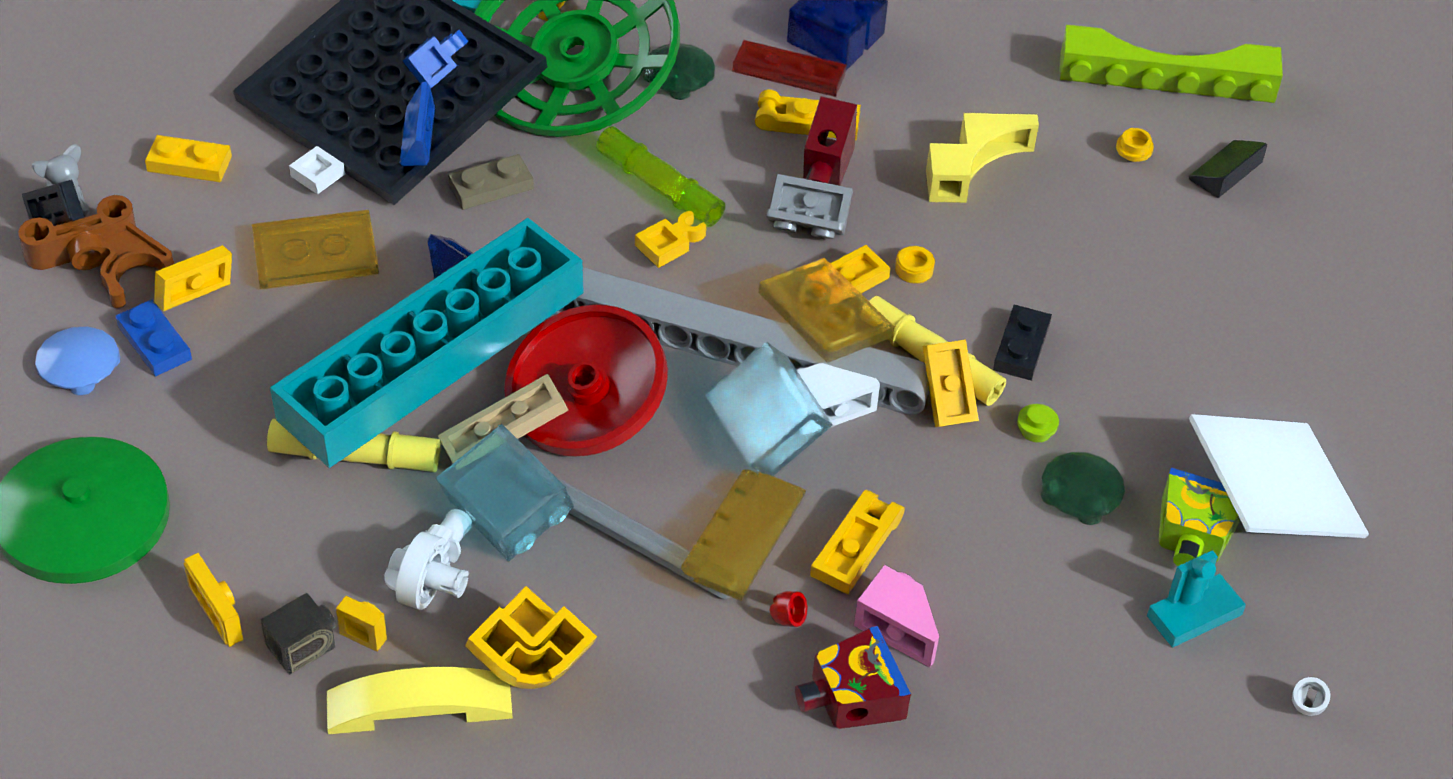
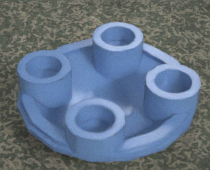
[35,327,121,395]

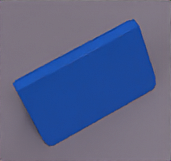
[400,82,435,166]

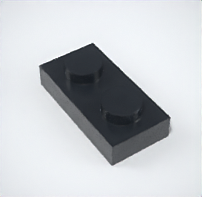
[993,304,1052,381]

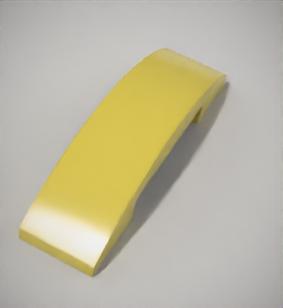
[327,667,513,734]

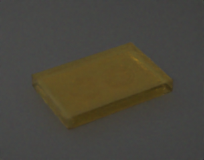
[252,210,379,289]
[758,258,894,363]

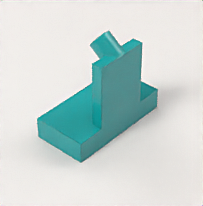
[1147,550,1246,648]

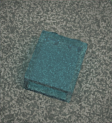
[705,342,833,478]
[436,424,574,562]

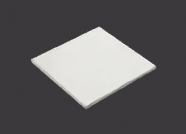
[1189,414,1369,538]

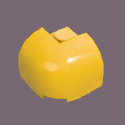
[465,586,597,689]

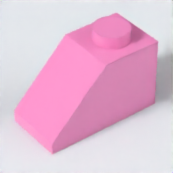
[854,565,939,667]

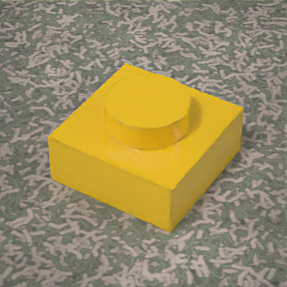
[336,596,387,652]

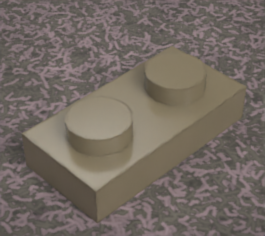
[448,154,534,210]

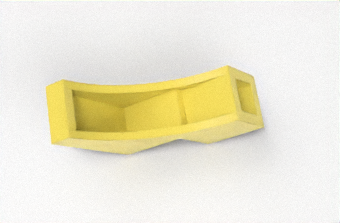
[926,113,1039,203]

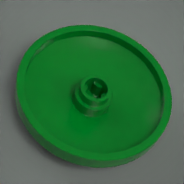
[0,437,170,584]

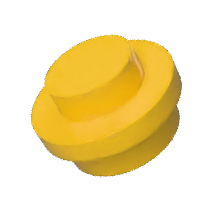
[1116,128,1154,162]

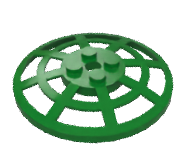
[474,0,680,137]

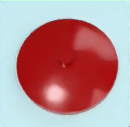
[504,305,668,456]

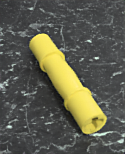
[860,296,1006,406]
[267,419,441,472]

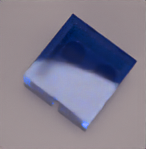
[787,0,888,71]

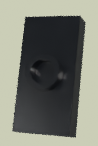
[22,179,85,226]

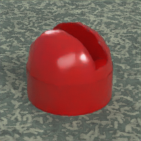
[769,591,808,627]

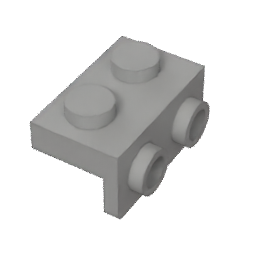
[766,174,853,239]

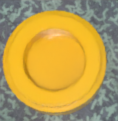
[895,246,935,283]

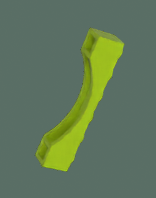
[1060,24,1283,103]

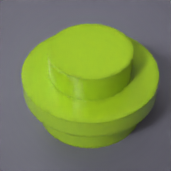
[1017,404,1059,442]

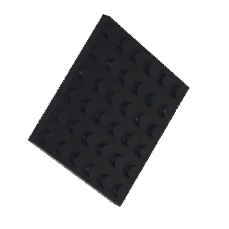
[233,0,548,205]

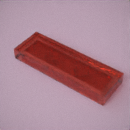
[732,40,847,97]

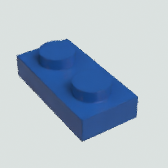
[115,299,192,377]

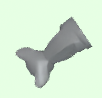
[32,144,89,216]

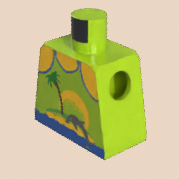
[1159,468,1240,566]

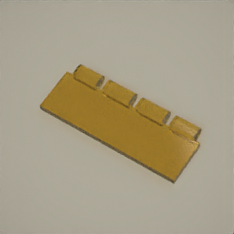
[681,469,806,601]

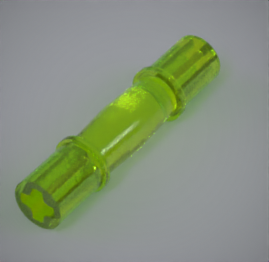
[596,126,725,227]

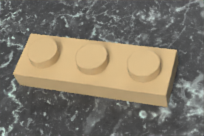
[438,374,568,472]

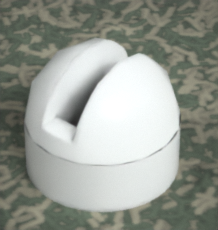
[1292,677,1330,716]

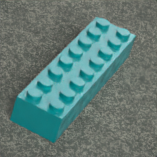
[270,218,584,468]

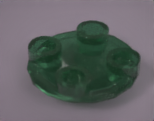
[643,43,715,100]
[1041,452,1125,525]

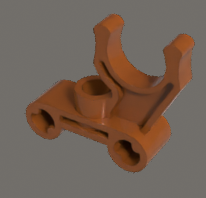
[18,195,174,308]

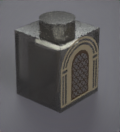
[261,593,336,675]

